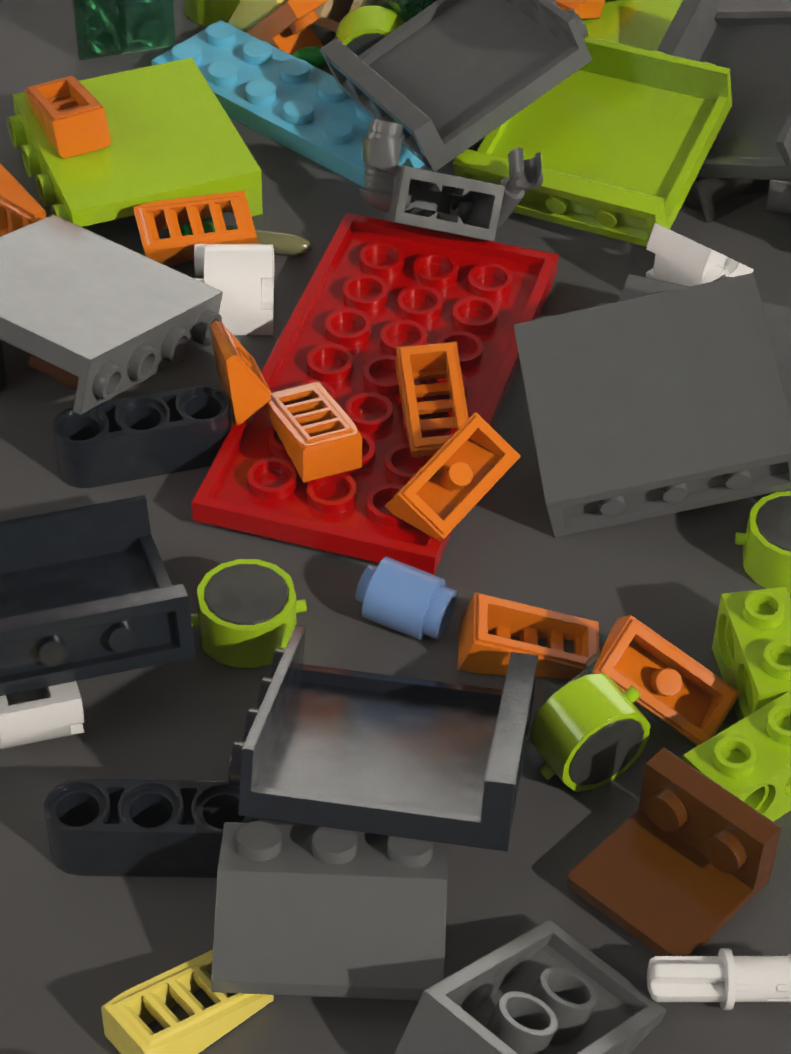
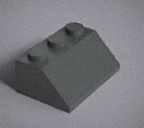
[211,821,448,1001]

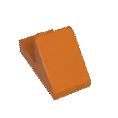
[246,0,329,55]

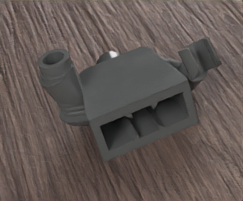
[358,119,543,241]

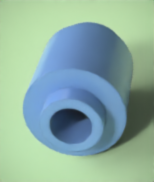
[355,557,458,640]

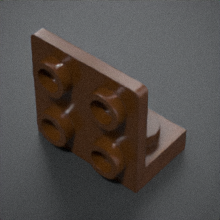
[567,747,782,956]

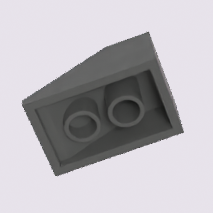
[394,920,667,1054]

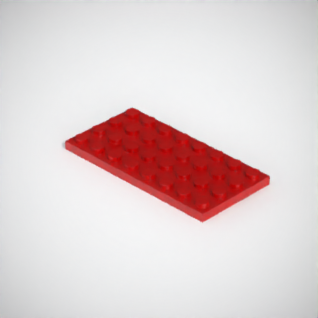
[192,213,559,575]

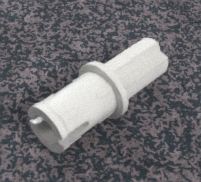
[647,948,791,1010]

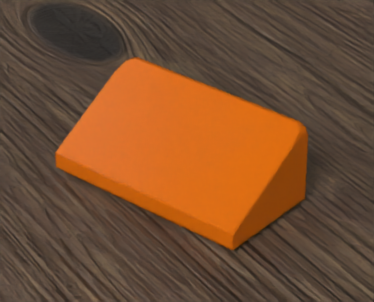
[210,320,272,425]
[385,412,521,542]
[592,615,741,746]

